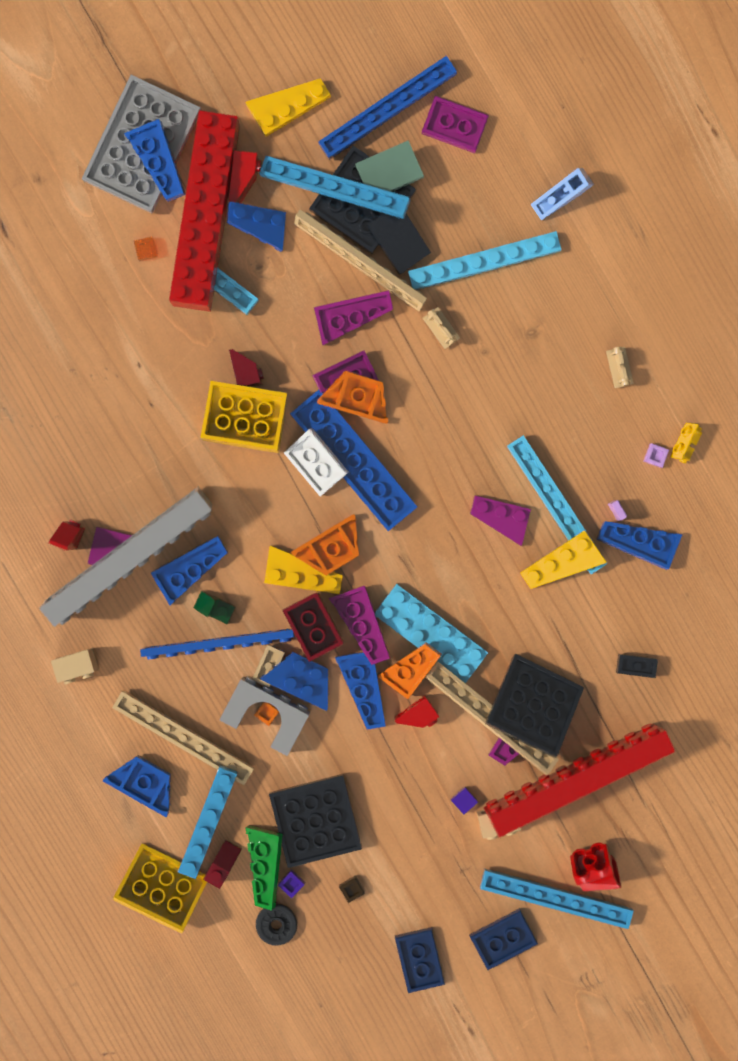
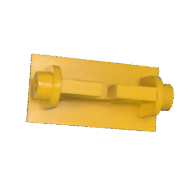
[670,423,702,464]

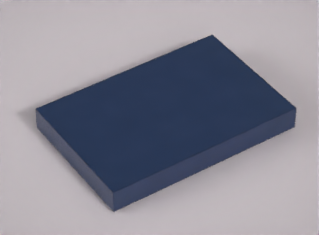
[469,908,538,970]
[395,927,445,993]

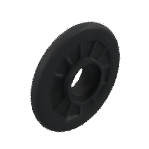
[256,904,297,946]

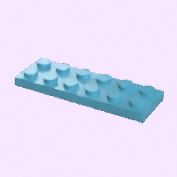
[375,584,488,683]

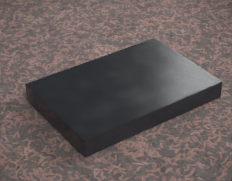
[367,213,431,275]

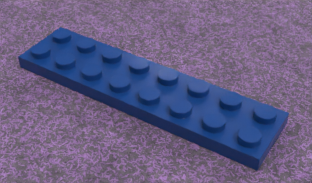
[290,390,417,531]

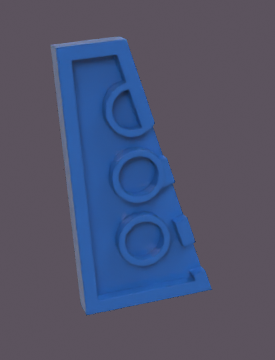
[124,119,186,202]
[596,521,683,570]
[151,535,228,605]
[335,652,386,730]

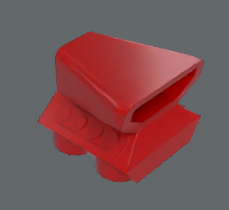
[570,842,622,891]

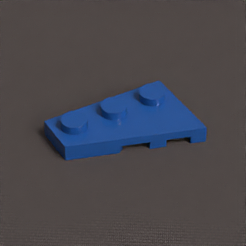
[227,202,286,252]

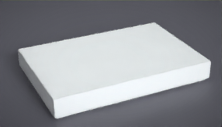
[284,428,349,497]

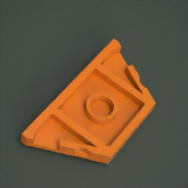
[317,370,388,424]
[291,514,359,576]

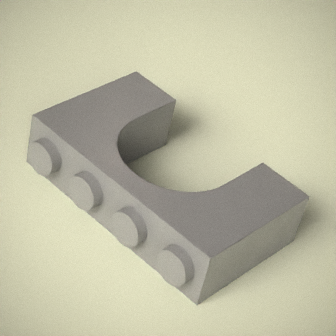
[219,676,310,756]

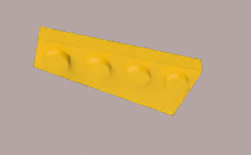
[245,78,331,137]
[520,530,607,589]
[264,545,343,594]

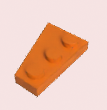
[377,642,442,699]

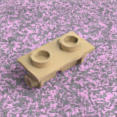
[422,307,460,349]
[606,346,634,388]

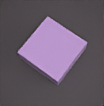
[643,443,669,468]
[608,500,627,520]

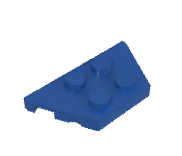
[261,652,328,711]
[102,755,171,817]

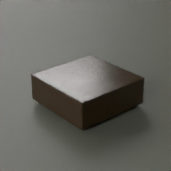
[339,875,365,903]

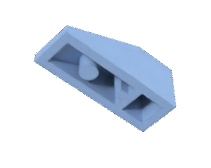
[531,168,594,220]

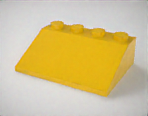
[200,381,287,453]
[113,844,207,934]

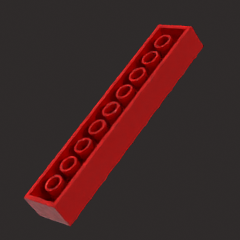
[169,110,240,312]
[483,724,676,838]

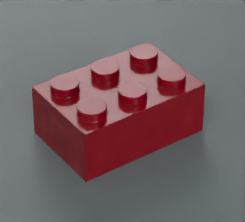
[282,591,344,662]

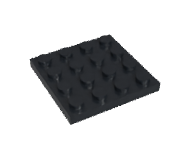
[309,145,416,254]
[485,654,584,758]
[269,774,362,868]

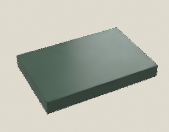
[355,140,424,192]

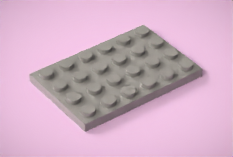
[82,75,201,214]

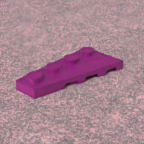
[314,290,393,345]
[329,585,391,665]

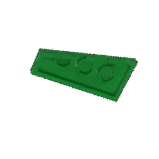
[245,825,283,911]

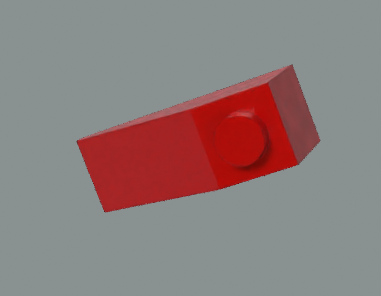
[228,151,262,203]

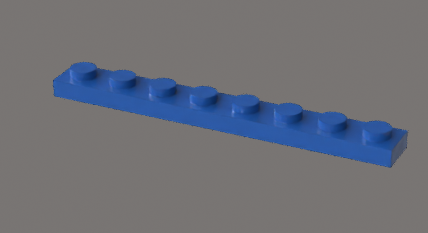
[318,56,457,160]
[140,628,295,660]

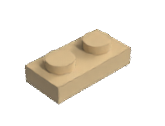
[252,644,285,687]

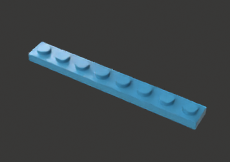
[259,156,410,219]
[480,869,634,929]

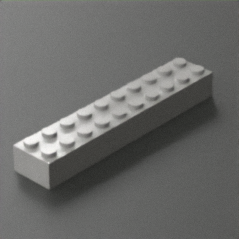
[39,486,213,627]

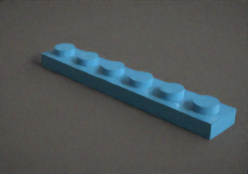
[178,765,238,879]

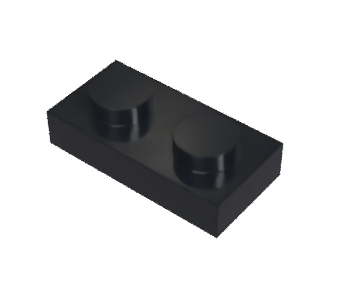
[616,654,658,678]

